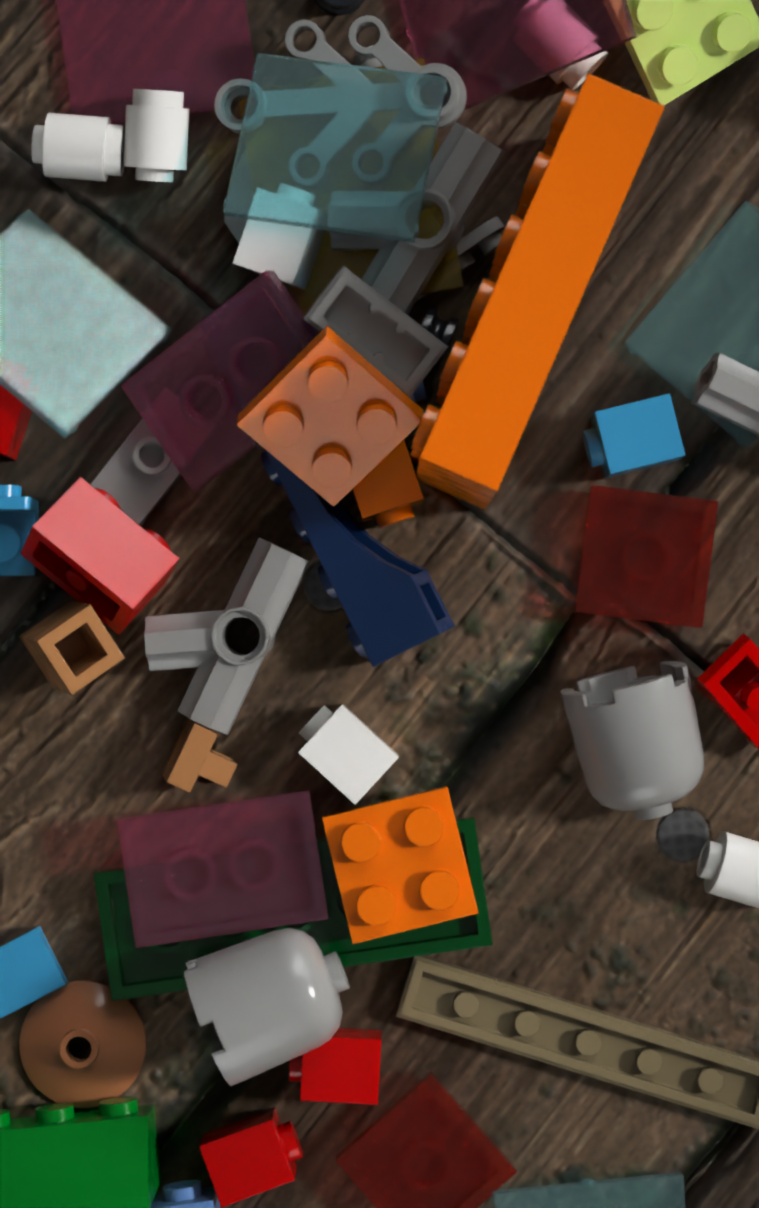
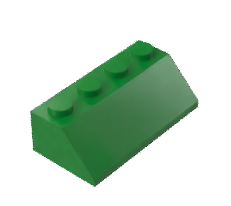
[0,1096,162,1208]

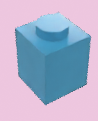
[582,393,686,479]

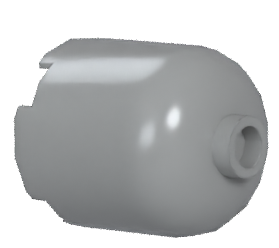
[560,661,704,820]
[184,928,350,1086]

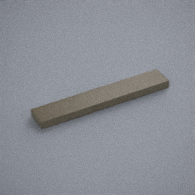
[396,956,759,1129]

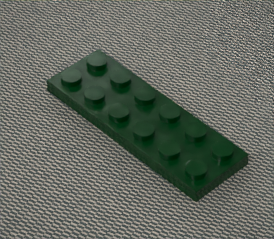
[94,817,493,1001]

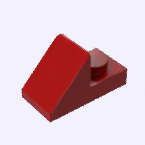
[694,633,759,751]

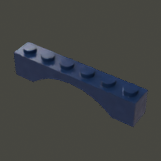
[201,285,455,667]

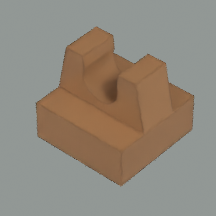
[161,718,238,793]

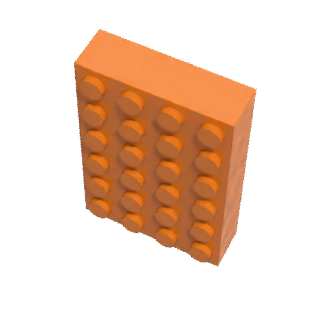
[410,73,665,510]

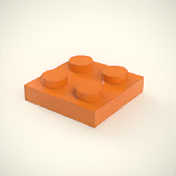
[237,326,424,507]
[322,786,479,944]

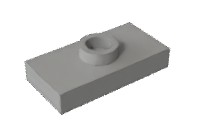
[302,266,448,398]
[90,387,218,526]

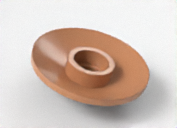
[19,980,147,1108]

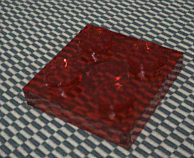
[574,485,718,628]
[335,1071,517,1208]

